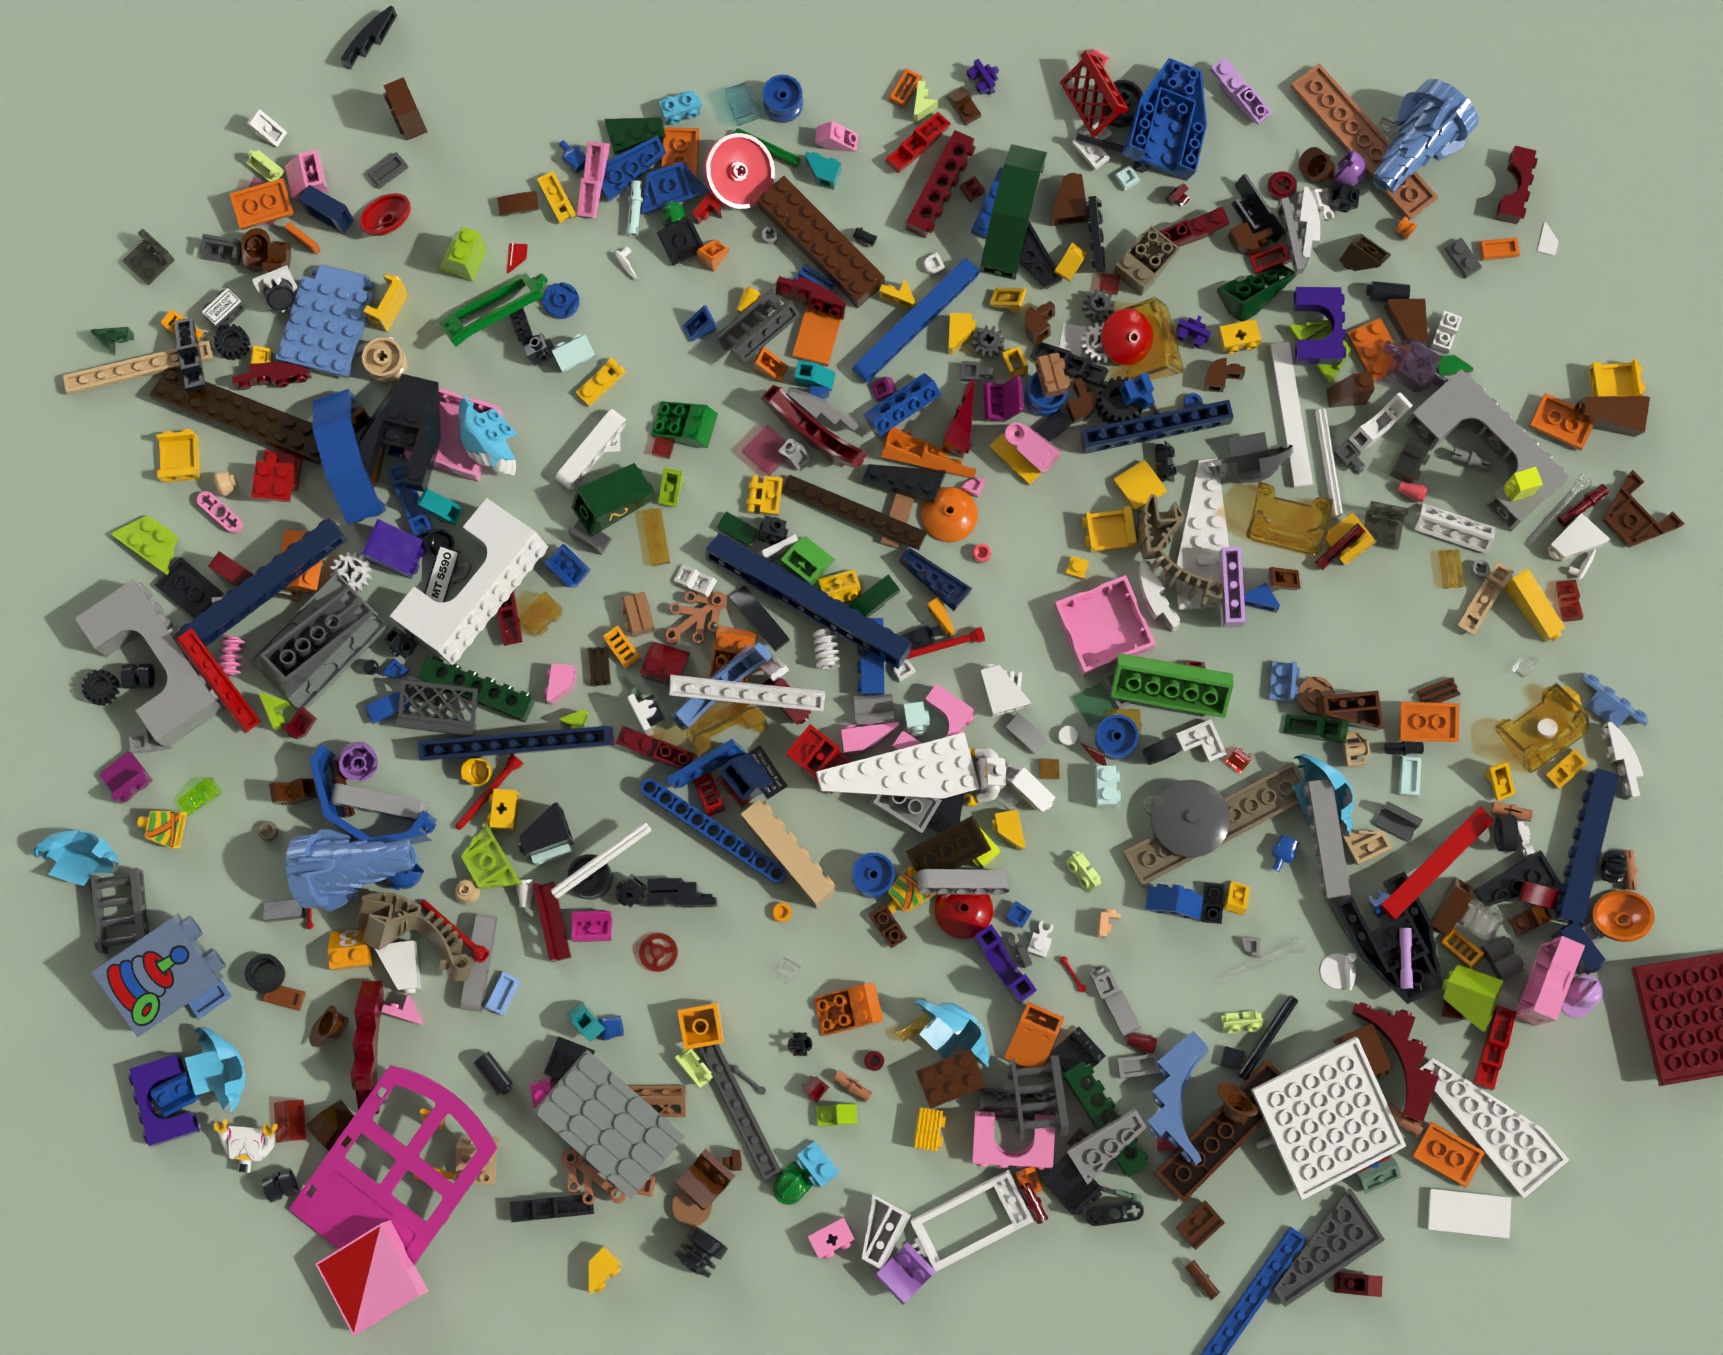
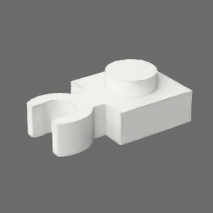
[1311,188,1334,221]
[1518,821,1535,857]
[1027,921,1054,958]

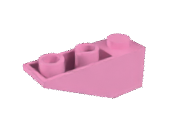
[841,722,899,755]

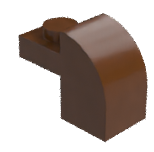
[1228,222,1273,256]
[262,241,291,273]
[1025,301,1055,346]
[1204,358,1245,393]
[1066,377,1096,424]
[269,778,317,805]

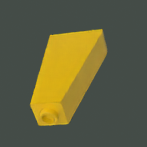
[1503,568,1565,642]

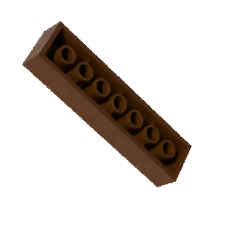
[757,176,885,308]
[1153,1060,1281,1203]

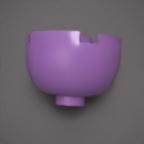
[1331,150,1366,187]
[338,741,378,781]

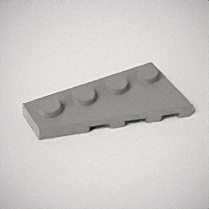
[1277,197,1307,275]
[1066,1108,1146,1185]

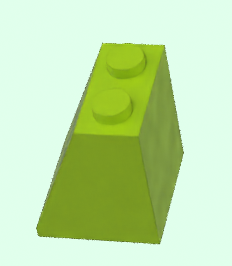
[439,226,487,282]
[1442,964,1504,1032]

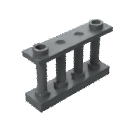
[715,289,801,363]
[89,868,149,954]
[1007,1055,1069,1140]

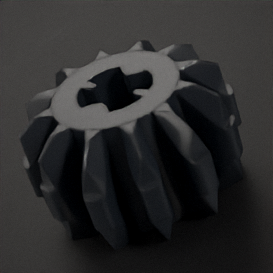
[1600,850,1627,883]

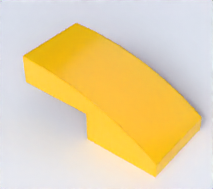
[1546,749,1589,789]

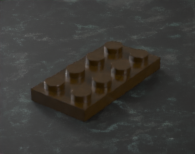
[906,815,992,872]

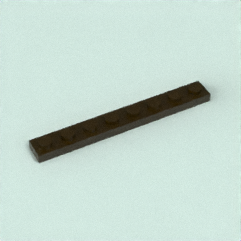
[782,475,927,550]

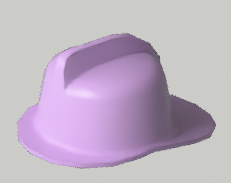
[1561,975,1603,1018]

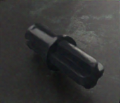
[1384,741,1424,756]

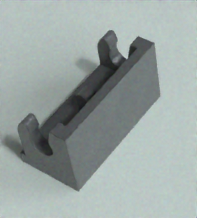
[200,234,242,265]

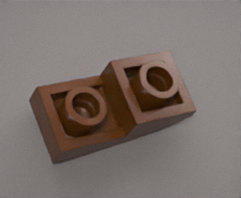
[497,191,539,217]
[868,904,907,949]

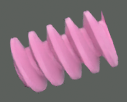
[218,635,246,677]

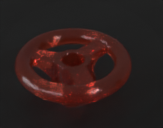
[639,933,678,972]

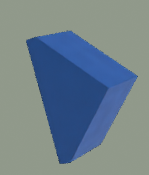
[682,305,716,342]
[1244,582,1280,613]

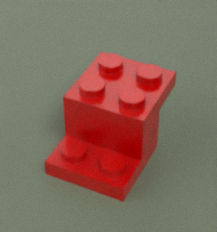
[251,450,303,502]
[786,724,853,794]

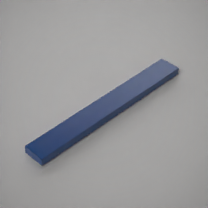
[1200,1227,1307,1355]

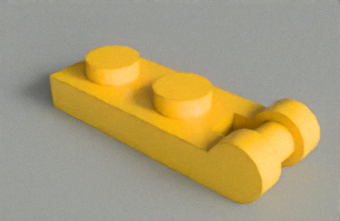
[537,171,576,224]
[576,358,626,407]

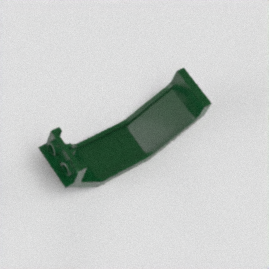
[980,144,1047,280]

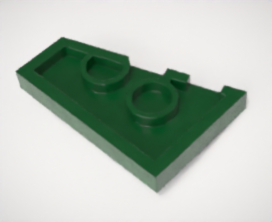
[604,117,666,154]

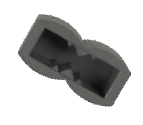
[1480,935,1524,981]

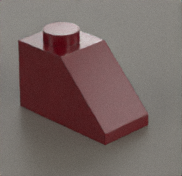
[1334,1272,1383,1297]

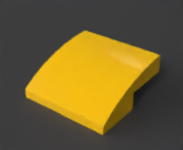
[1113,460,1167,512]

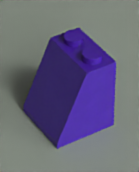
[362,519,426,579]

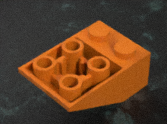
[709,626,757,683]
[814,983,884,1036]
[1004,1002,1064,1068]

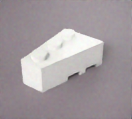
[862,1194,911,1269]

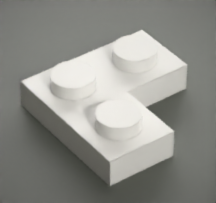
[1072,122,1112,171]
[1175,719,1227,763]

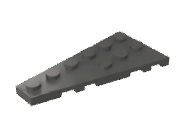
[1273,1188,1385,1307]

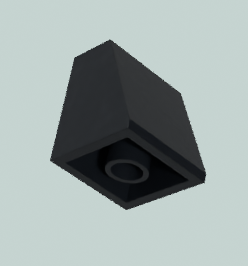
[518,802,574,860]

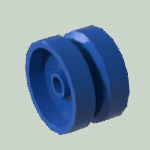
[762,74,803,123]
[1024,372,1068,416]
[1095,715,1139,760]
[852,853,895,898]

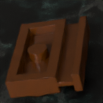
[1175,1200,1225,1250]

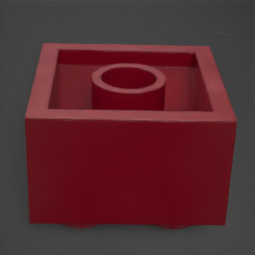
[640,642,690,686]

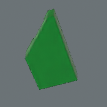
[1435,355,1474,377]

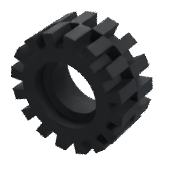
[510,308,533,342]
[214,324,251,361]
[81,669,120,706]

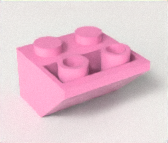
[285,150,328,200]

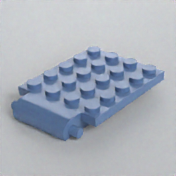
[275,264,374,378]

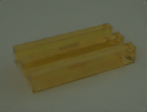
[1439,549,1464,589]

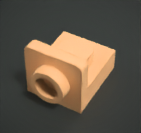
[1097,909,1121,938]

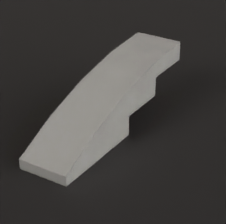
[787,387,859,431]

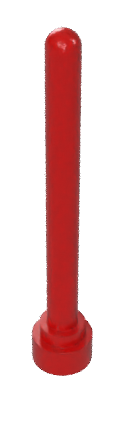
[906,627,985,660]
[456,754,524,830]
[420,899,490,963]

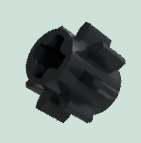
[788,1032,812,1056]

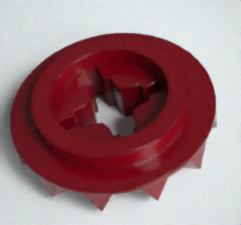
[1267,171,1297,200]

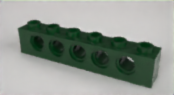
[418,656,535,722]
[1062,1061,1149,1178]

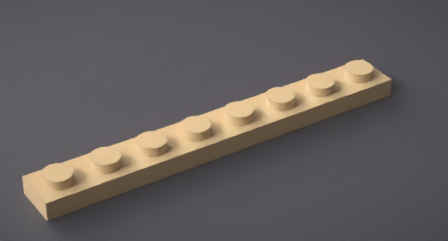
[63,340,214,395]

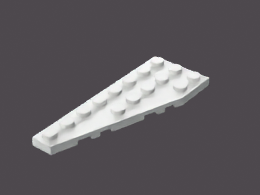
[1175,458,1229,611]
[816,733,980,799]
[1420,1058,1569,1198]

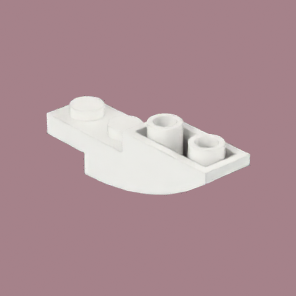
[1295,187,1320,263]
[1138,558,1180,632]
[1601,722,1643,800]

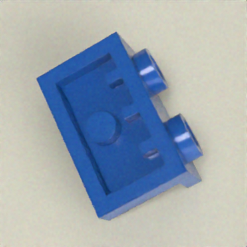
[150,1071,200,1117]

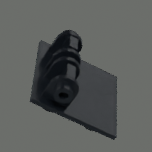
[1051,1026,1106,1071]

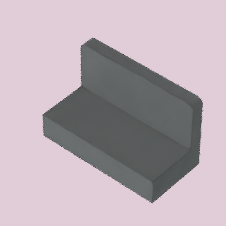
[568,520,612,555]
[1374,801,1423,842]

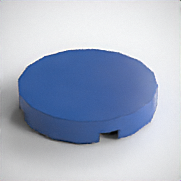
[542,282,580,319]

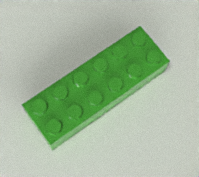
[1111,653,1234,718]

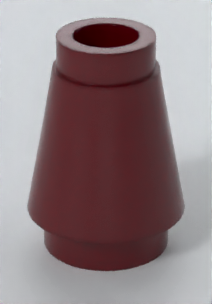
[1127,1034,1157,1054]

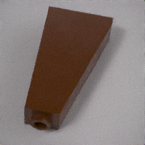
[1574,396,1650,437]

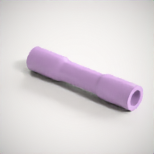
[1399,928,1413,989]

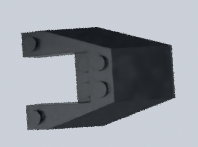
[358,374,441,492]
[1330,871,1443,1004]

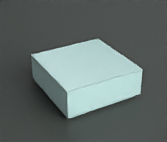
[1114,165,1140,191]

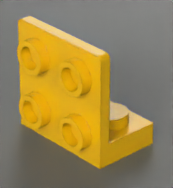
[1323,513,1377,565]

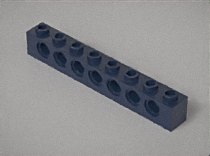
[1080,400,1234,454]

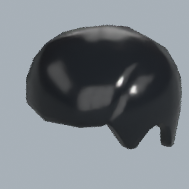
[424,529,455,557]

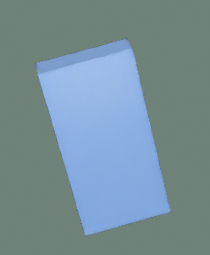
[485,971,521,1016]

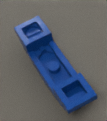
[387,461,433,537]

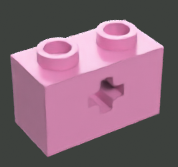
[808,1217,855,1260]

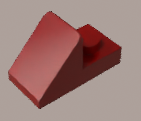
[692,191,722,224]

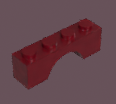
[1495,145,1538,225]

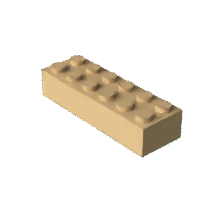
[741,799,835,908]

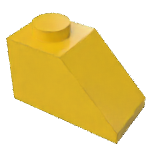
[948,313,976,355]
[991,809,1025,851]

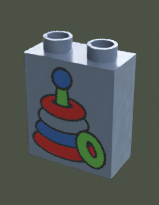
[91,913,226,1037]

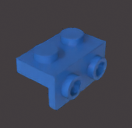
[544,544,591,588]

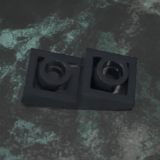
[1202,882,1225,924]

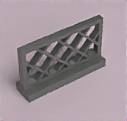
[396,679,478,736]

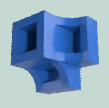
[1119,372,1155,410]

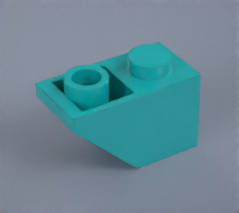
[805,151,841,190]
[794,360,835,391]
[417,488,464,526]
[568,1001,605,1042]

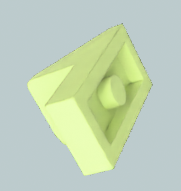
[914,81,938,123]

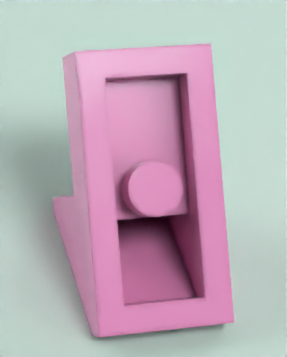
[381,995,423,1025]

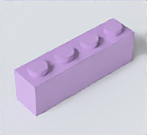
[1219,547,1246,628]

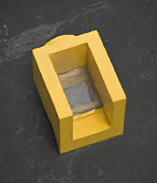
[1002,346,1028,379]

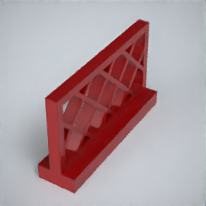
[1060,51,1129,137]

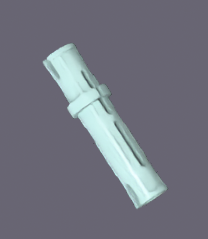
[626,181,643,237]

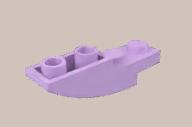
[1210,57,1272,125]

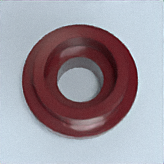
[864,1051,884,1071]

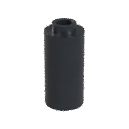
[1366,281,1410,301]
[473,1051,513,1096]

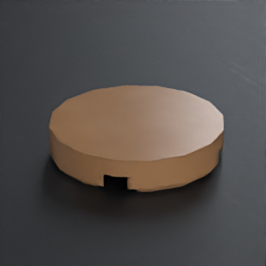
[1296,677,1335,715]
[672,1190,712,1227]

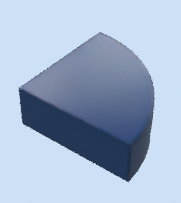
[382,659,409,678]

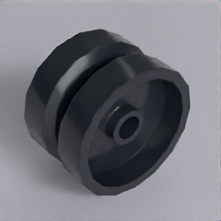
[1104,80,1143,128]
[567,854,613,900]

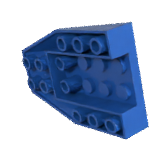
[1121,58,1207,181]

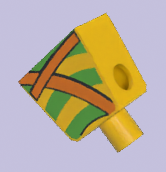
[137,811,187,848]
[886,866,936,913]

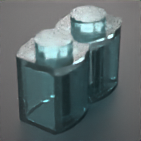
[725,82,760,126]

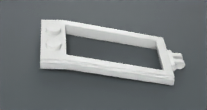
[910,1170,1034,1272]

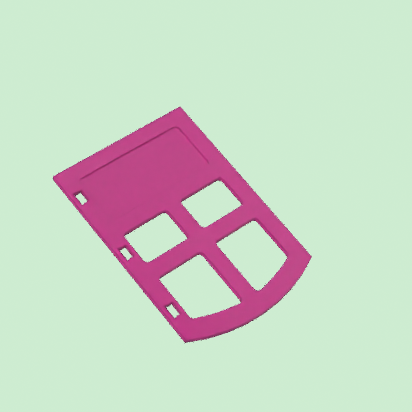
[289,1065,498,1265]

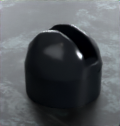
[363,660,379,675]

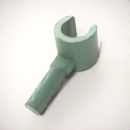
[622,676,642,701]
[1114,1189,1142,1203]

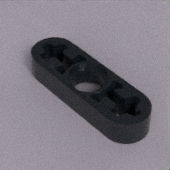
[1086,1201,1144,1226]

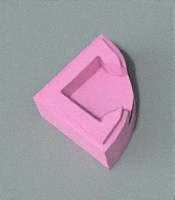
[961,478,986,497]

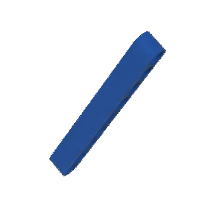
[852,258,980,383]
[640,778,786,884]

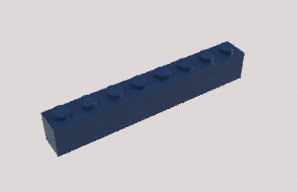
[1554,768,1619,925]

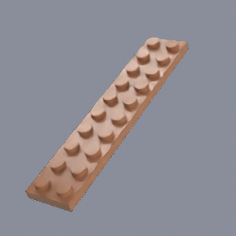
[1290,63,1438,221]

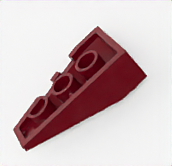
[942,379,974,459]

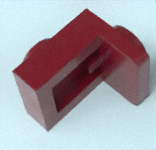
[282,707,317,739]

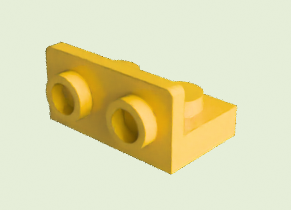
[818,569,862,603]

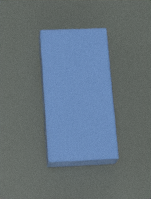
[188,980,232,1019]

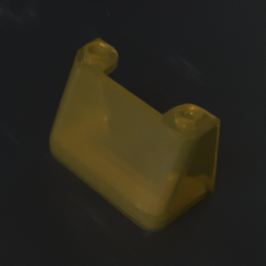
[1123,297,1184,380]
[1246,482,1333,555]
[1495,683,1589,773]
[686,702,769,759]

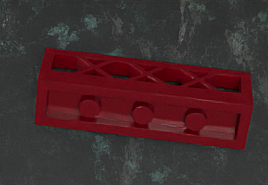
[533,882,572,963]

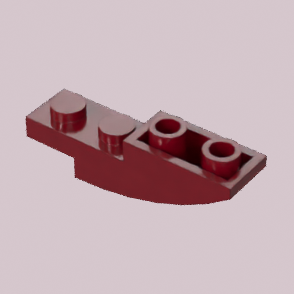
[1159,206,1230,247]
[776,276,846,320]
[232,362,312,390]
[615,726,695,769]

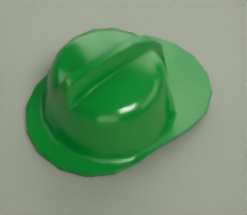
[773,1161,813,1205]

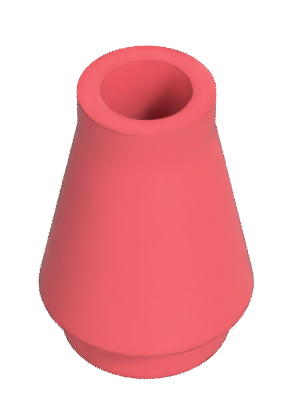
[1398,481,1428,503]

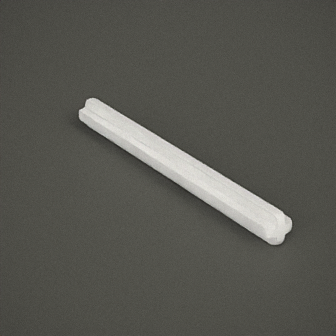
[1315,408,1343,517]
[551,822,651,898]

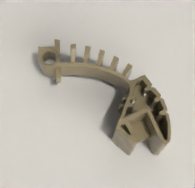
[1136,494,1224,609]
[355,892,475,981]

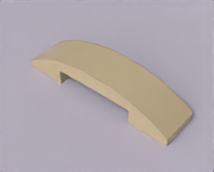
[1457,561,1514,636]

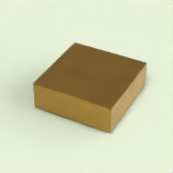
[1040,759,1059,779]

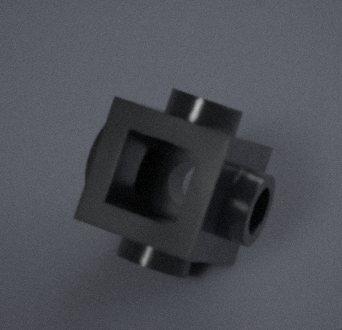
[1329,184,1360,213]
[522,333,554,366]
[757,515,788,545]
[382,626,417,659]
[615,874,646,908]

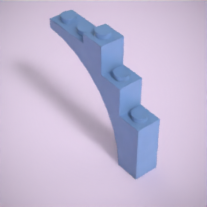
[669,642,772,731]
[1147,1031,1209,1165]

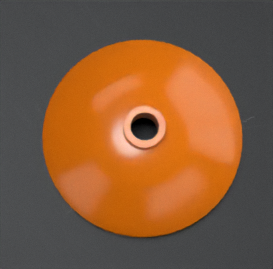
[921,487,978,543]
[1593,890,1655,942]

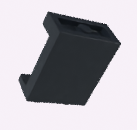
[1040,1153,1103,1216]

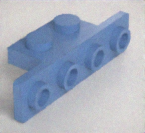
[1582,673,1648,728]

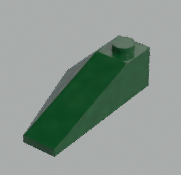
[1217,265,1297,322]

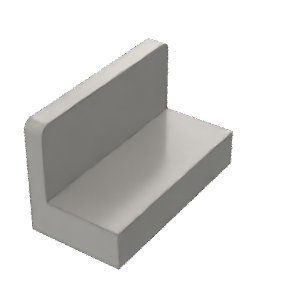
[854,694,894,725]

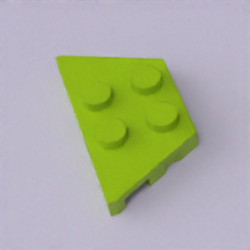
[1288,320,1351,385]
[111,515,178,575]
[461,822,522,890]

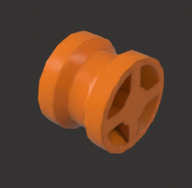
[1394,216,1417,240]

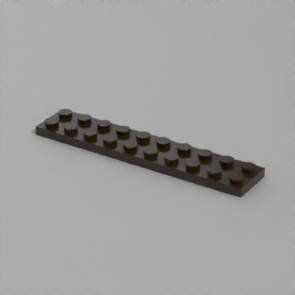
[149,369,322,465]

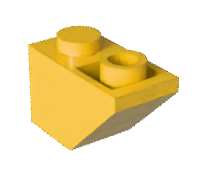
[589,1246,622,1294]

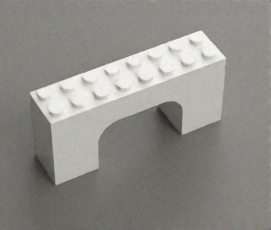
[390,498,548,666]

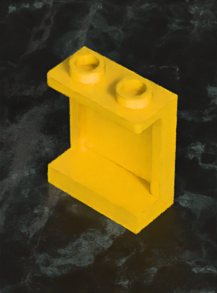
[363,274,408,332]
[1588,359,1645,396]
[156,429,200,483]
[1082,506,1137,553]

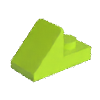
[658,467,684,507]
[259,693,291,732]
[559,709,590,729]
[816,1104,858,1127]

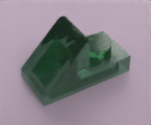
[91,327,134,355]

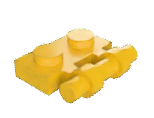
[746,475,783,516]

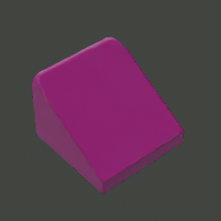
[870,376,897,401]

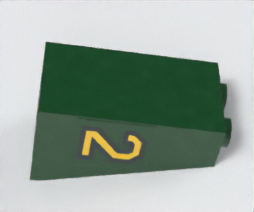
[571,463,654,537]

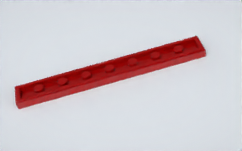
[1380,807,1494,921]

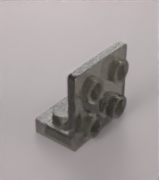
[123,228,175,285]
[1364,501,1409,550]

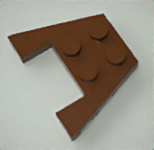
[1602,470,1685,548]

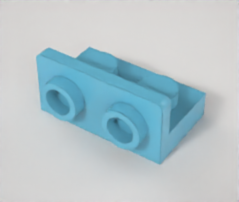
[796,1141,840,1188]

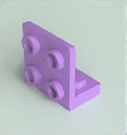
[875,1242,936,1305]

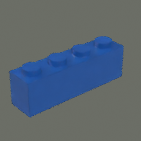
[857,618,885,696]

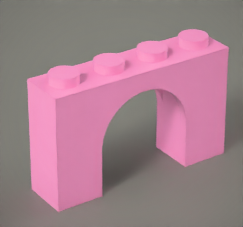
[892,684,975,751]
[972,1111,1055,1170]

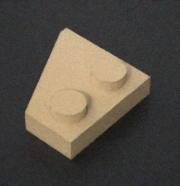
[1341,830,1393,866]

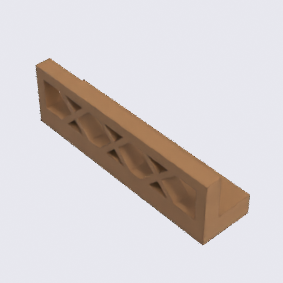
[629,1086,686,1117]

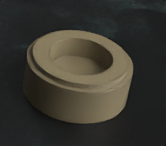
[257,821,278,841]

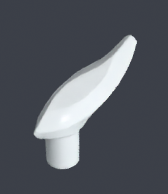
[615,247,637,279]
[1568,549,1596,580]
[1344,953,1357,990]

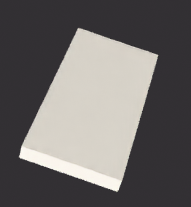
[1427,1189,1512,1239]

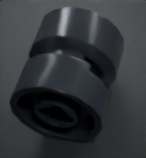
[121,663,155,689]
[262,1168,299,1203]

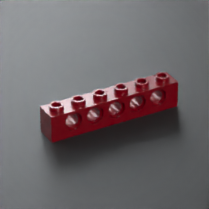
[906,130,976,238]

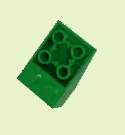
[651,401,718,448]

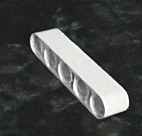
[555,409,628,491]

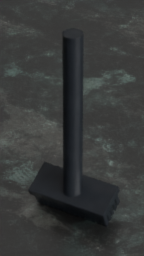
[1076,133,1149,173]

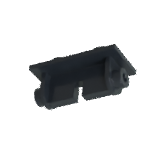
[1154,441,1177,482]

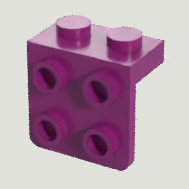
[983,376,1024,422]
[100,752,153,804]

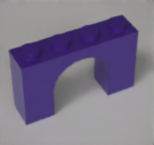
[1293,287,1346,365]
[974,924,1037,1005]
[129,1054,200,1146]

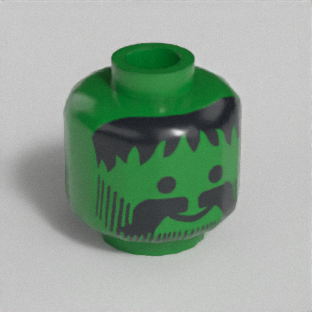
[661,202,686,227]

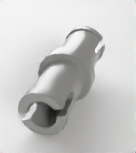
[1451,447,1491,471]

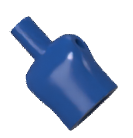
[559,140,586,173]
[1272,834,1300,872]
[599,1015,624,1041]

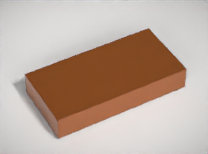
[261,985,306,1011]

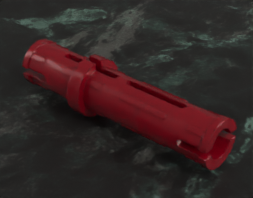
[1557,484,1609,527]
[1315,523,1366,570]

